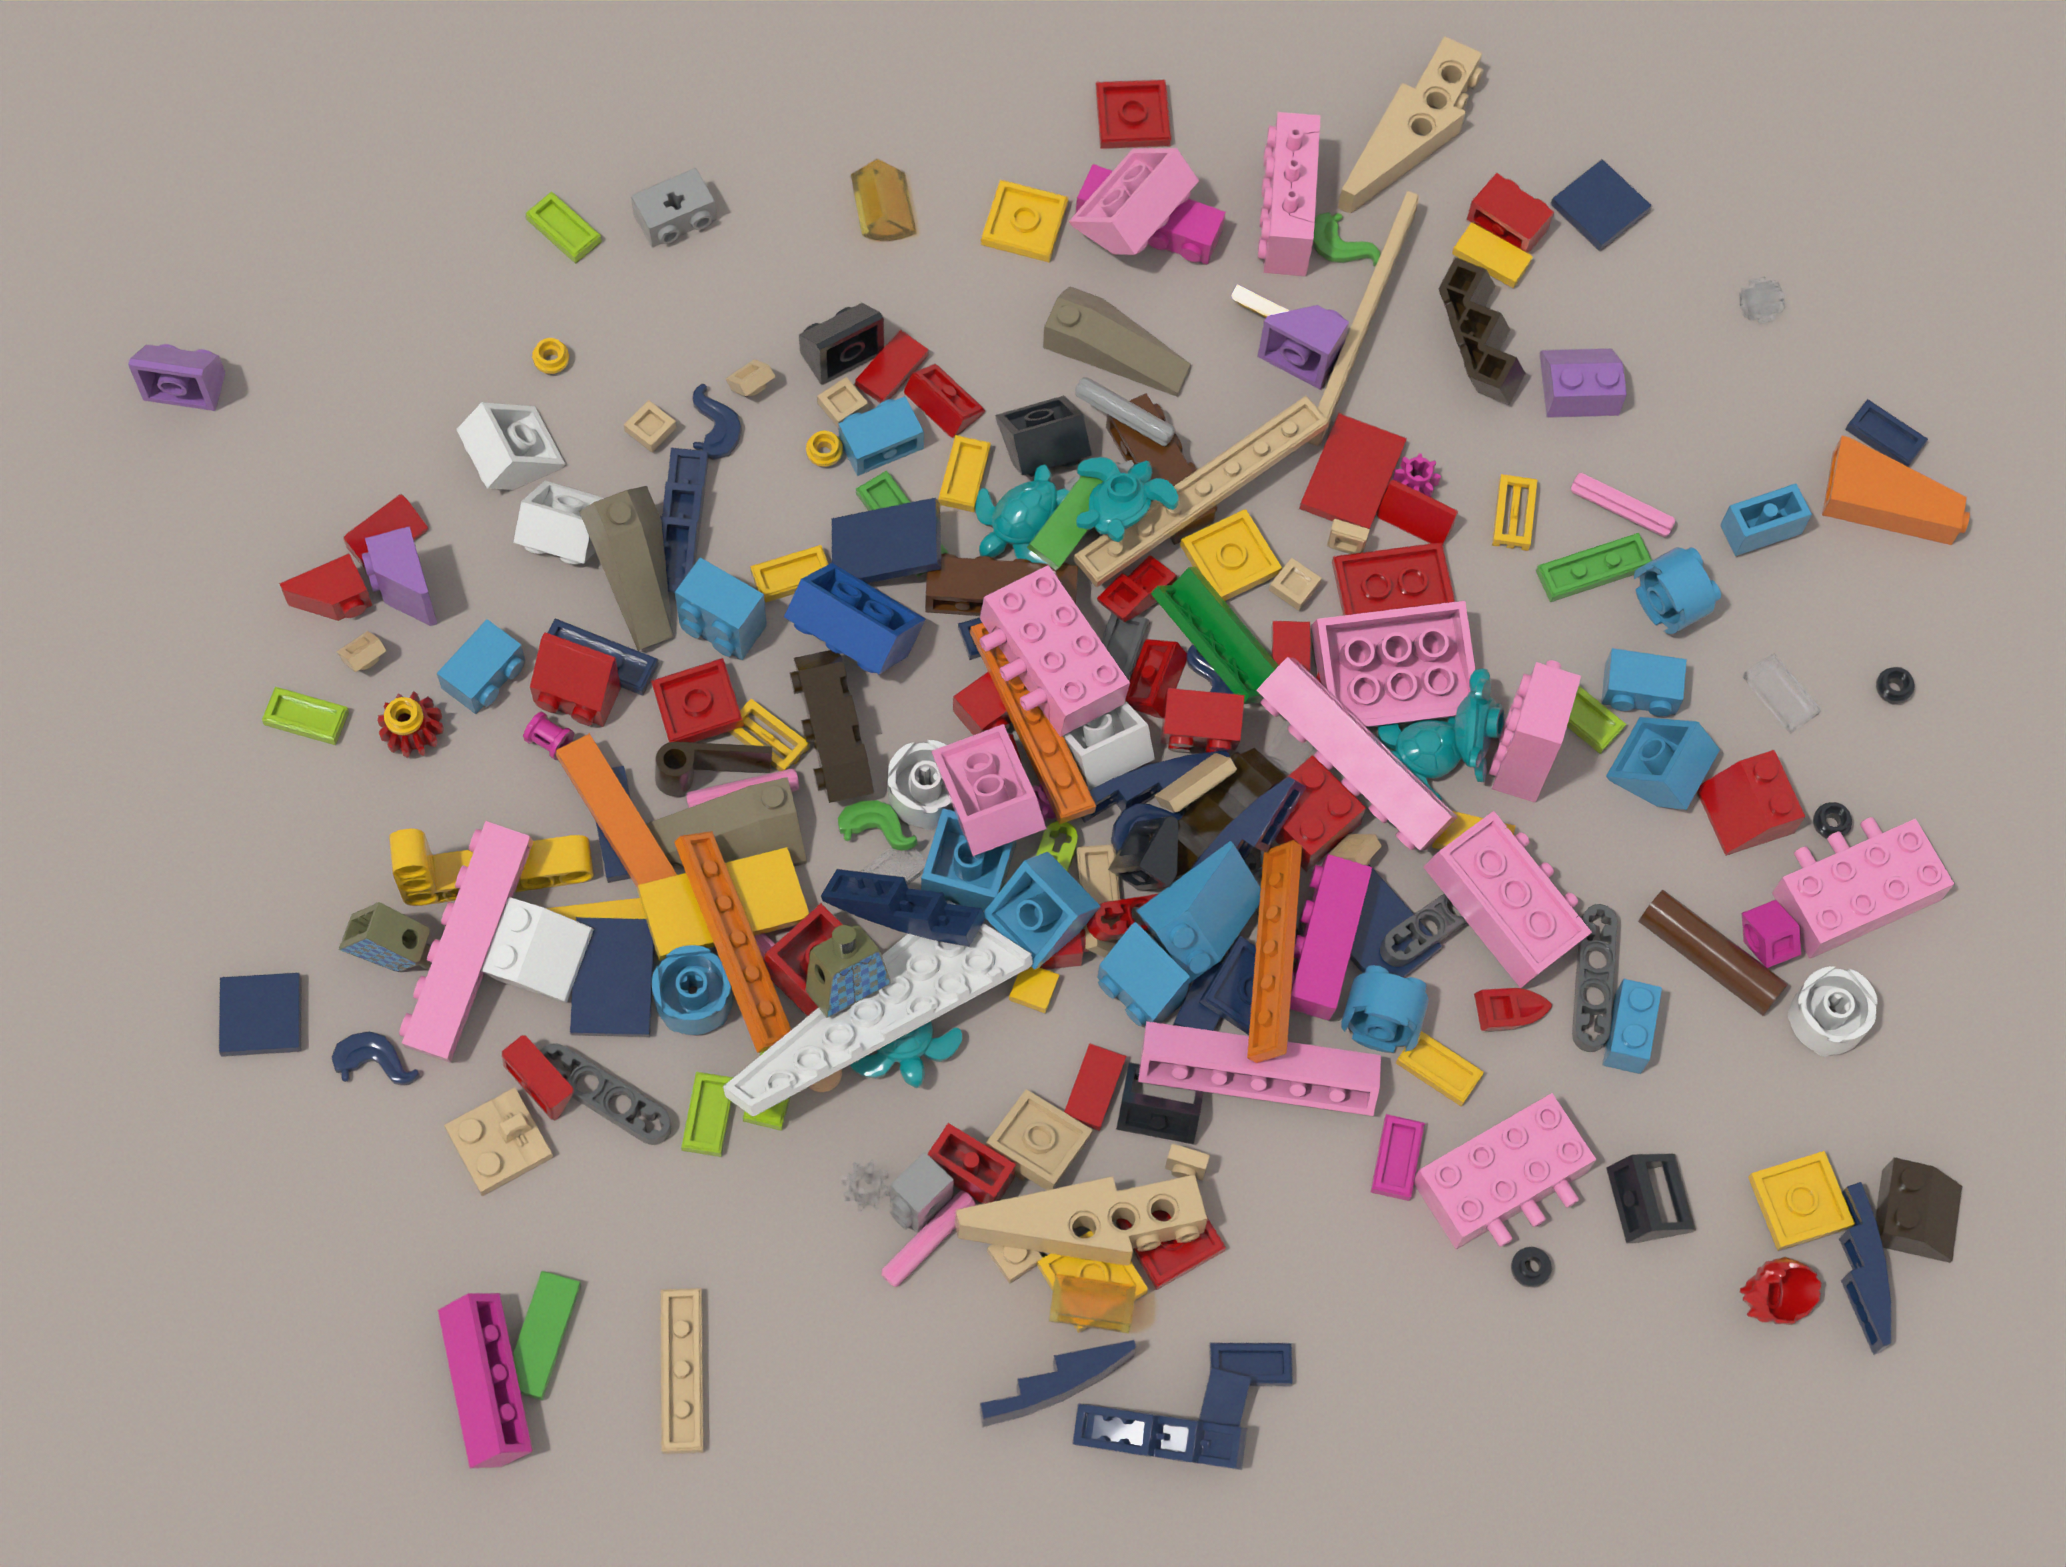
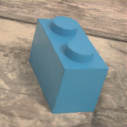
[838,396,924,476]
[1720,483,1812,556]
[437,619,525,714]
[1601,648,1687,716]
[1602,979,1662,1074]

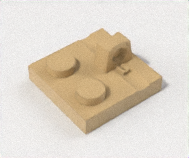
[444,1087,553,1196]
[985,1089,1093,1190]

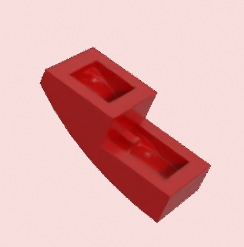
[1097,555,1178,622]
[1271,621,1310,672]

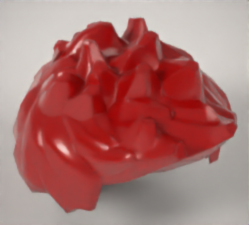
[1740,1257,1821,1325]

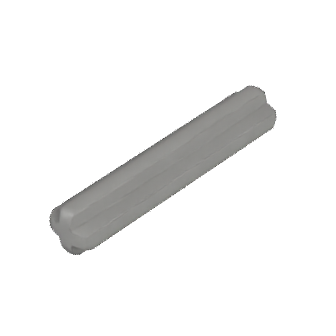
[1075,377,1175,446]

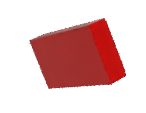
[855,330,929,403]
[1064,1043,1126,1131]

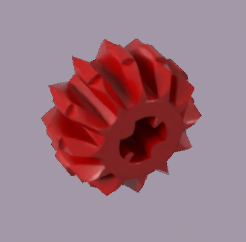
[377,691,444,758]

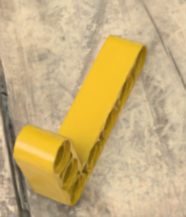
[389,828,594,906]

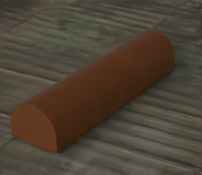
[1638,890,1788,1016]

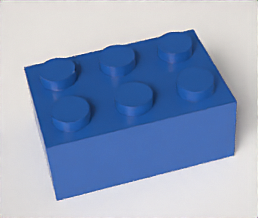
[784,563,926,674]

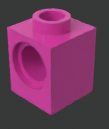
[1742,900,1801,968]

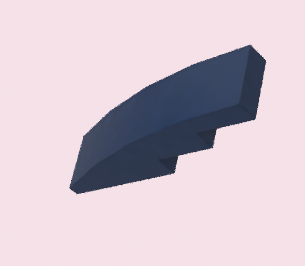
[660,448,709,593]
[1081,751,1230,823]
[1191,776,1307,870]
[821,869,985,947]
[1839,1182,1891,1355]
[980,1340,1136,1427]
[1073,1403,1247,1470]

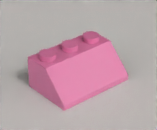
[1069,148,1199,255]

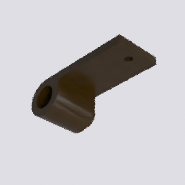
[655,742,772,796]

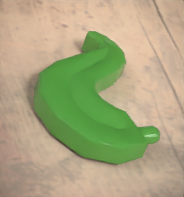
[1312,212,1380,267]
[838,800,918,851]

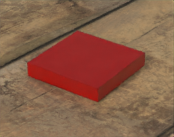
[1095,80,1171,149]
[651,658,745,743]
[1116,1210,1226,1290]

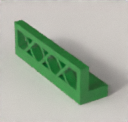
[1151,567,1279,704]

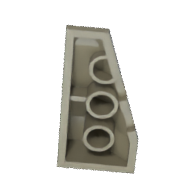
[1043,286,1191,397]
[579,486,673,651]
[646,777,807,866]

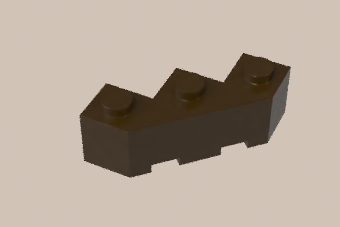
[1438,257,1526,405]
[789,650,874,803]
[1149,747,1287,882]

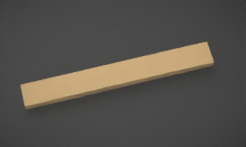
[1308,191,1420,446]
[1074,396,1330,587]

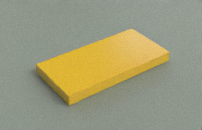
[637,847,809,961]

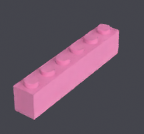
[1257,657,1458,850]
[399,821,533,1063]
[1138,1021,1381,1116]

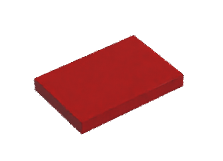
[1299,413,1407,529]
[1332,542,1455,616]

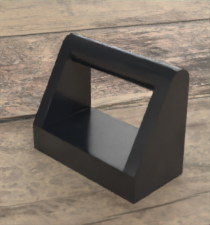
[1108,816,1178,890]
[1116,1062,1204,1145]
[1606,1153,1696,1243]

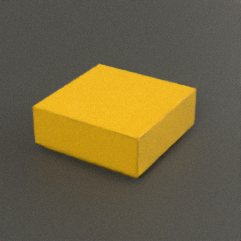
[1009,966,1059,1013]

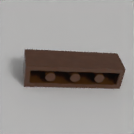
[1106,393,1217,545]
[925,553,1078,616]

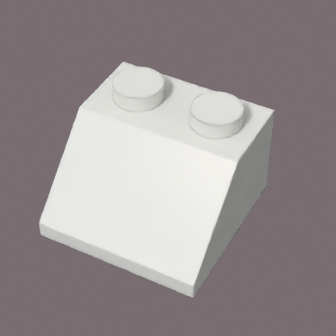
[456,402,566,490]
[513,480,604,564]
[1063,701,1155,790]
[481,897,594,1003]

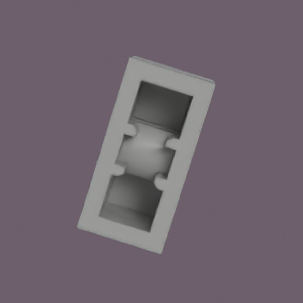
[631,168,717,248]
[890,1152,953,1233]

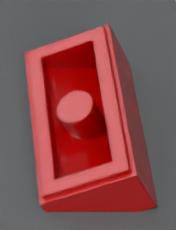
[904,364,985,438]
[1377,480,1458,546]
[343,494,429,569]
[1125,639,1187,718]
[501,1035,574,1121]

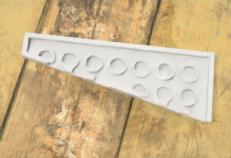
[723,900,1033,1116]

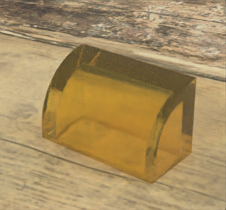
[851,159,917,241]
[1049,1273,1136,1334]

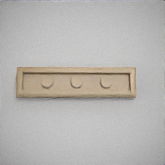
[661,1288,704,1454]

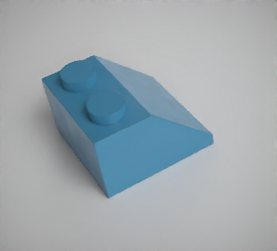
[1606,717,1720,810]
[983,852,1101,970]
[1097,922,1190,1027]

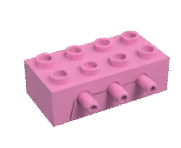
[1258,112,1320,276]
[980,565,1130,737]
[1489,660,1581,802]
[1423,811,1592,988]
[1772,817,1954,959]
[1414,1093,1596,1249]

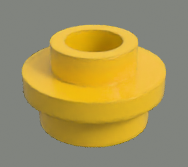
[532,338,569,374]
[806,430,843,467]
[384,697,423,735]

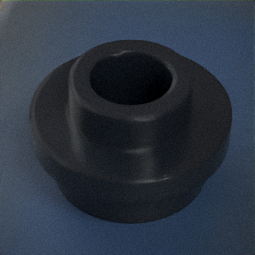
[1876,667,1915,704]
[1813,802,1852,838]
[1511,1247,1552,1288]

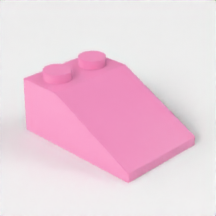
[931,724,1046,856]

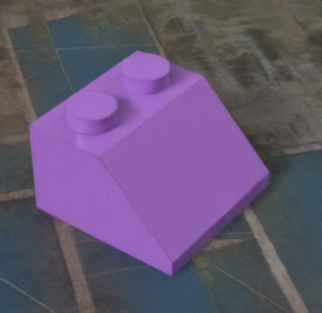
[1258,305,1349,390]
[128,344,225,411]
[1540,348,1627,417]
[362,526,438,626]

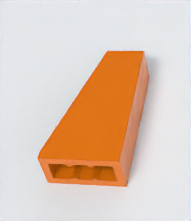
[1822,435,1970,545]

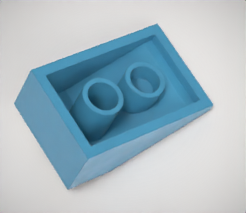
[1136,841,1261,984]

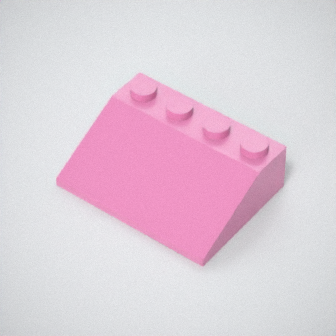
[1310,601,1475,727]

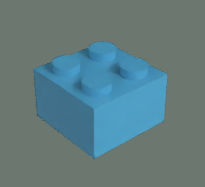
[675,558,767,660]
[921,808,1016,911]

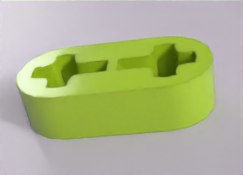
[1036,821,1078,872]

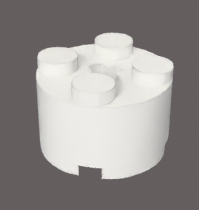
[888,740,954,830]
[1788,967,1878,1057]

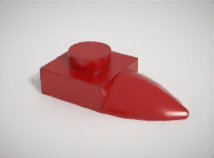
[1474,988,1552,1031]

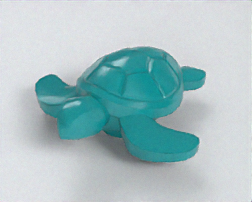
[1076,457,1179,542]
[975,465,1069,564]
[1454,668,1504,782]
[1378,716,1461,801]
[850,1021,962,1088]

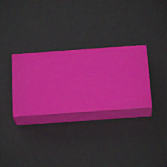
[1370,1114,1425,1201]

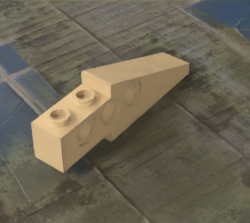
[1338,36,1484,214]
[955,1174,1207,1265]

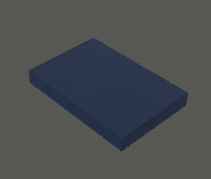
[832,497,941,583]
[1349,864,1442,978]
[570,917,654,1037]

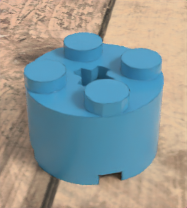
[1634,547,1721,634]
[652,945,733,1035]
[1341,965,1429,1053]

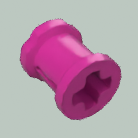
[523,711,574,760]

